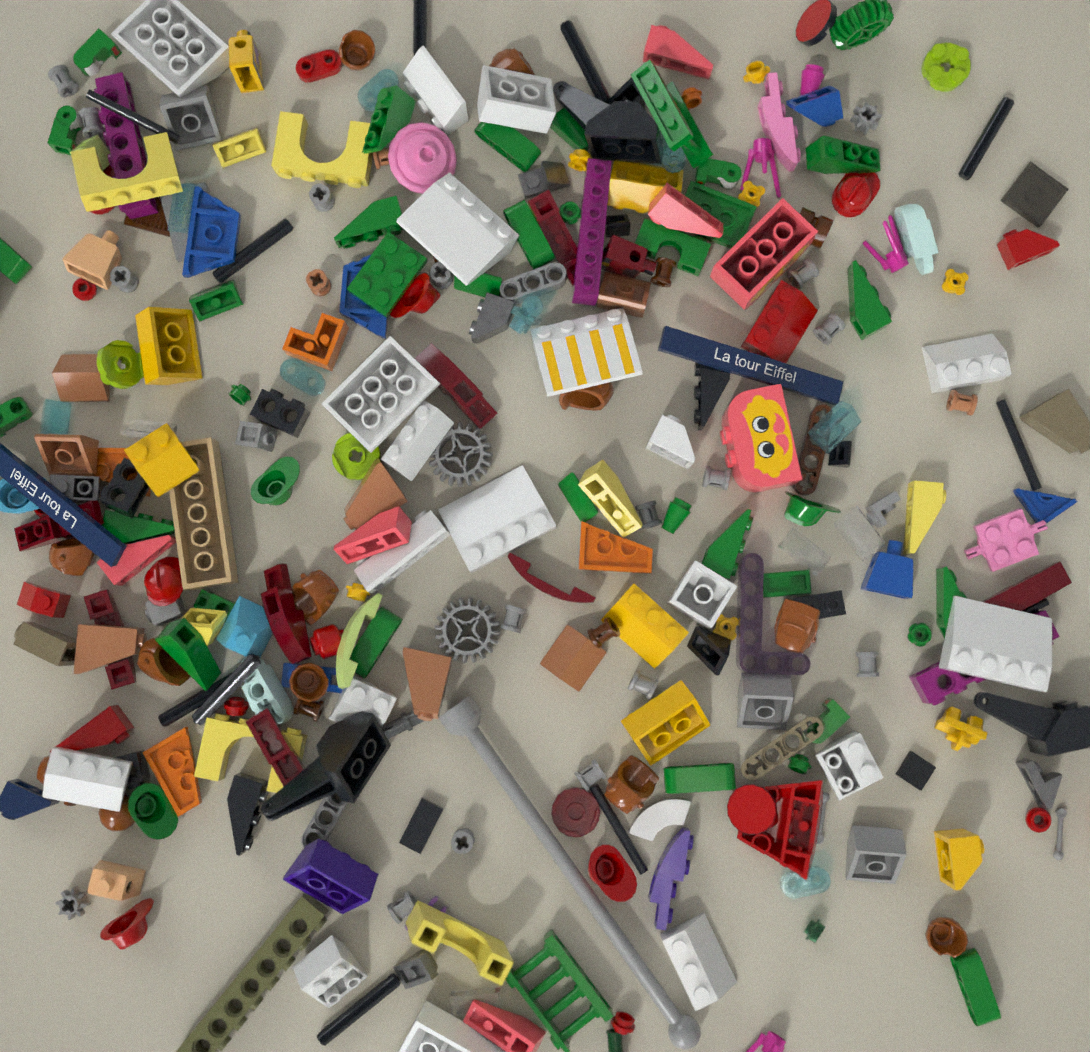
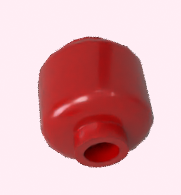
[309,624,344,659]

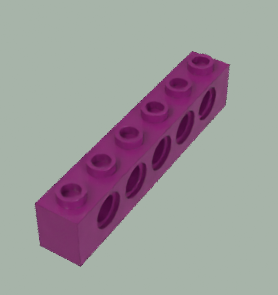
[94,72,158,219]
[572,158,612,306]
[909,610,1060,706]

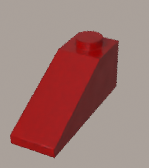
[50,705,135,752]

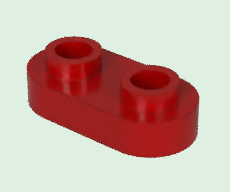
[296,49,343,83]

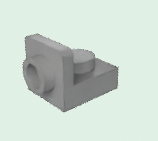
[235,421,277,452]
[865,491,901,528]

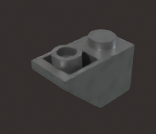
[469,293,515,344]
[50,474,101,503]

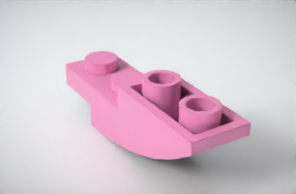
[758,72,801,172]

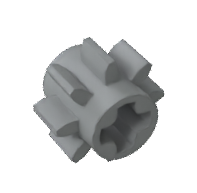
[850,102,882,135]
[56,886,91,920]

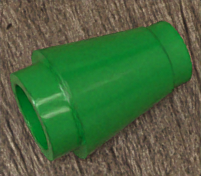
[661,497,692,534]

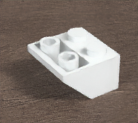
[815,731,884,800]
[293,935,368,1008]

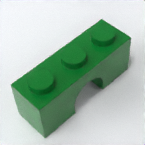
[635,218,711,276]

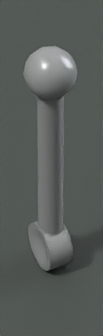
[817,792,830,844]
[1053,808,1067,860]

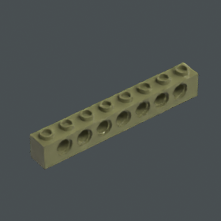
[176,893,329,1052]

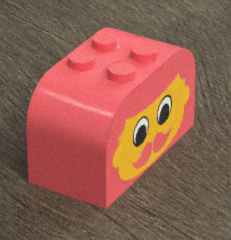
[710,198,818,310]
[720,384,802,492]

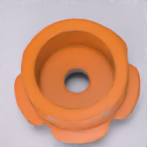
[681,87,702,109]

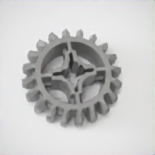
[429,422,493,487]
[435,597,501,663]

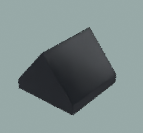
[605,214,630,238]
[828,441,852,468]

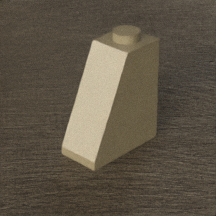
[1019,389,1090,454]
[13,622,77,666]

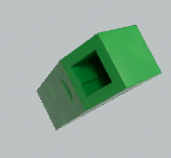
[362,85,416,154]
[805,135,881,174]
[334,195,404,249]
[847,260,892,341]
[701,509,753,580]
[102,510,175,544]
[936,566,967,639]
[155,617,221,691]

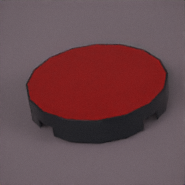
[796,0,837,46]

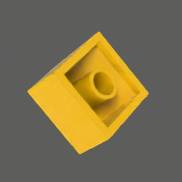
[124,423,200,497]
[934,828,985,891]

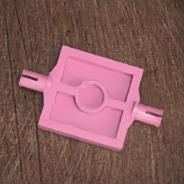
[964,508,1048,572]

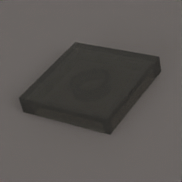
[1000,161,1069,228]

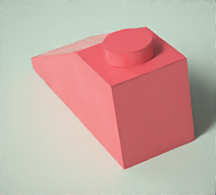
[642,25,713,79]
[648,183,723,238]
[334,506,412,564]
[96,535,176,586]
[463,999,546,1052]

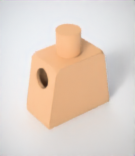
[62,230,122,290]
[87,860,146,901]

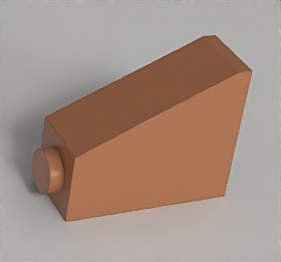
[343,458,408,530]
[74,624,147,674]
[402,647,452,721]

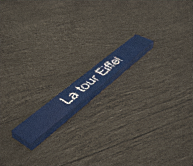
[658,326,844,405]
[0,443,127,567]

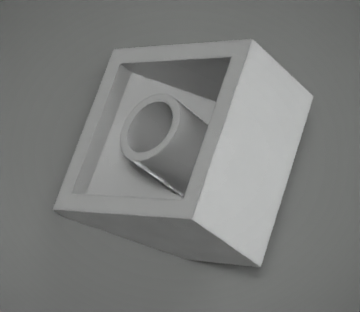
[160,85,222,151]
[737,673,794,730]
[845,825,907,884]

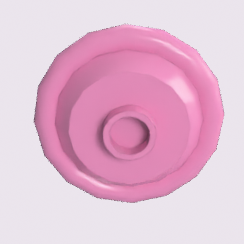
[388,122,457,194]

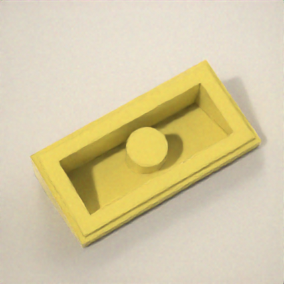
[213,128,266,168]

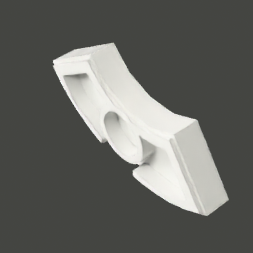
[629,798,691,841]

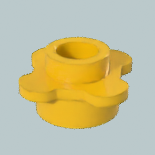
[743,61,770,84]
[568,149,592,171]
[738,181,765,207]
[942,269,968,295]
[346,583,370,602]
[713,614,739,640]

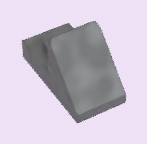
[518,161,570,199]
[1015,758,1062,810]
[393,949,439,989]

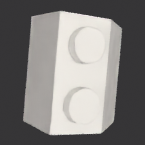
[646,415,695,469]
[667,560,737,629]
[329,676,397,727]

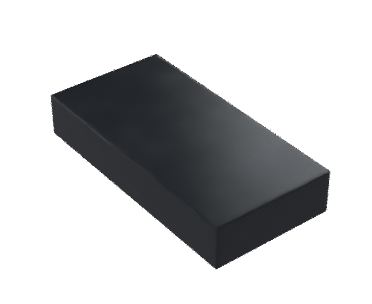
[399,798,444,854]

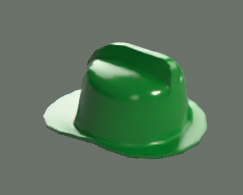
[250,456,300,506]
[784,491,841,527]
[128,783,178,840]

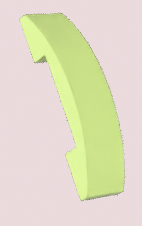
[336,593,383,689]

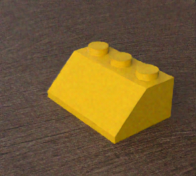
[607,161,684,213]
[135,307,202,385]
[601,583,689,669]
[621,680,711,766]

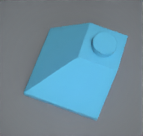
[216,596,273,657]

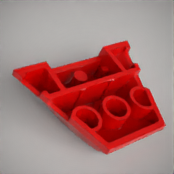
[737,780,823,880]

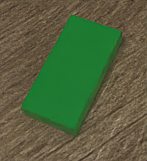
[760,570,812,598]

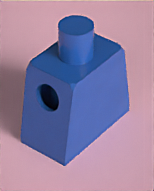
[861,540,913,599]

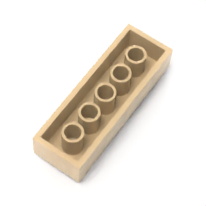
[169,437,239,590]

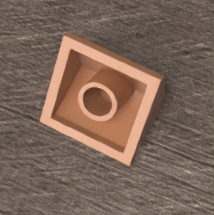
[597,272,651,318]
[52,354,110,402]
[34,434,99,477]
[540,624,607,692]

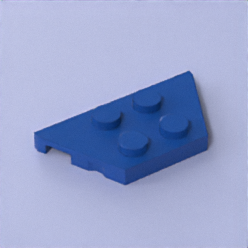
[182,186,241,278]
[340,255,388,339]

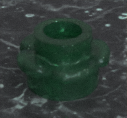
[804,919,825,943]

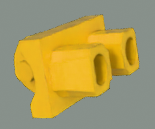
[934,707,988,751]

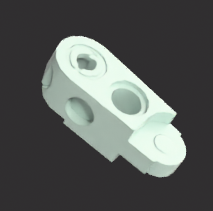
[894,204,939,275]
[241,658,293,724]

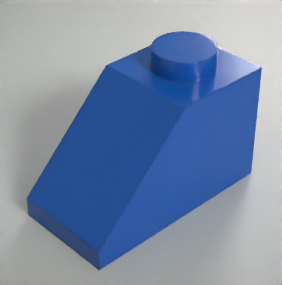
[786,85,843,127]

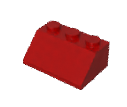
[741,280,818,363]

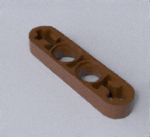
[793,404,834,496]

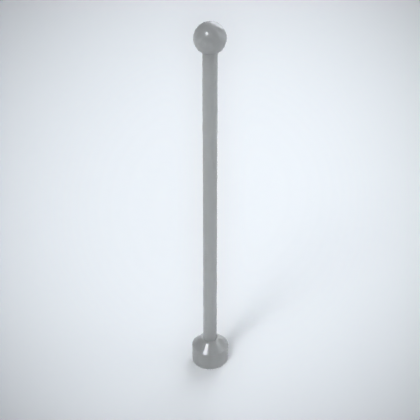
[439,695,701,1050]

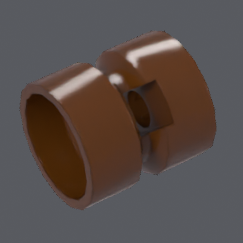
[799,207,834,249]

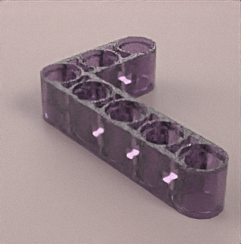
[736,553,811,675]

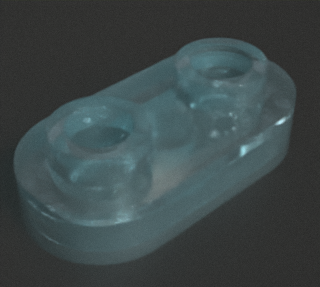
[358,69,399,111]
[659,130,686,173]
[280,359,326,396]
[780,866,831,899]

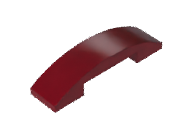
[527,189,577,287]
[507,552,596,603]
[84,589,137,690]

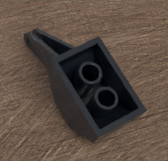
[553,81,664,164]
[973,692,1090,757]
[261,711,391,821]

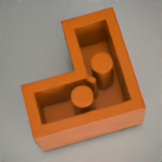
[282,313,349,371]

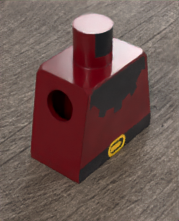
[601,235,657,279]

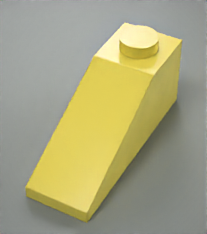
[578,460,643,538]
[903,480,946,555]

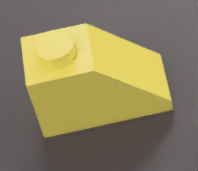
[182,608,227,647]

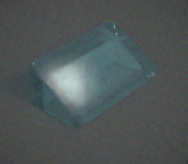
[168,183,196,234]
[40,399,71,435]
[808,401,862,454]

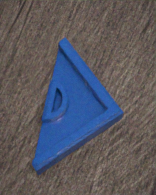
[1013,488,1078,523]

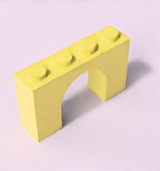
[271,111,373,188]
[71,132,183,212]
[194,713,308,793]
[406,900,514,986]

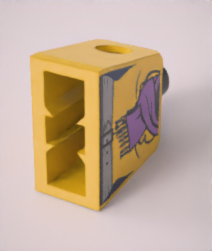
[228,30,264,93]

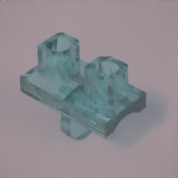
[509,296,543,334]

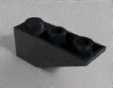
[694,362,730,430]
[227,772,269,856]

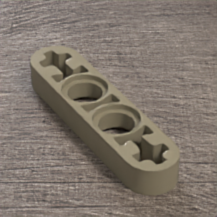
[741,715,825,780]

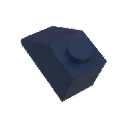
[0,778,60,820]

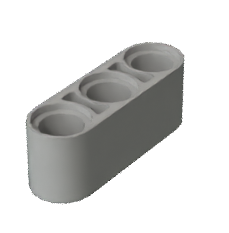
[500,262,566,305]
[301,794,348,847]

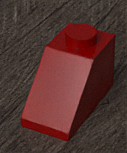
[997,229,1060,270]
[16,582,71,618]

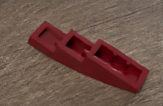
[982,561,1072,611]
[245,708,305,787]

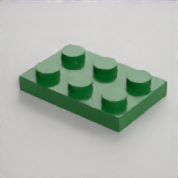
[685,181,757,249]
[347,232,428,318]

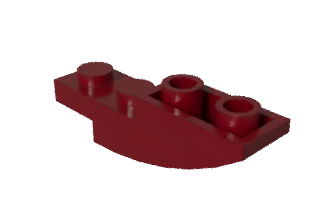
[414,343,498,429]
[14,500,104,552]
[261,563,312,664]

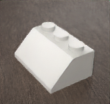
[403,45,469,136]
[477,65,556,134]
[922,334,1012,394]
[381,400,454,481]
[42,747,133,812]
[660,913,737,1011]

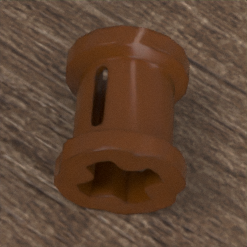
[651,257,677,287]
[588,617,620,648]
[293,699,325,722]

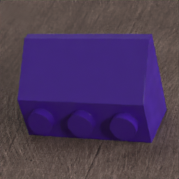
[283,838,378,914]

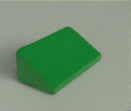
[550,108,589,151]
[454,273,503,298]
[189,279,243,322]
[558,472,598,523]

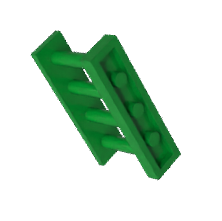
[630,59,714,169]
[505,929,614,1052]

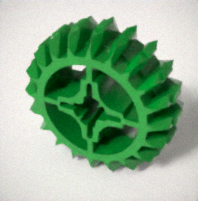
[829,0,894,50]

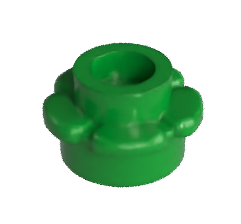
[559,201,581,225]
[229,384,252,406]
[907,623,932,647]
[788,753,812,775]

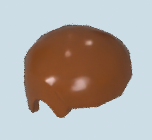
[339,30,375,71]
[289,663,329,702]
[98,793,135,831]
[925,917,968,957]

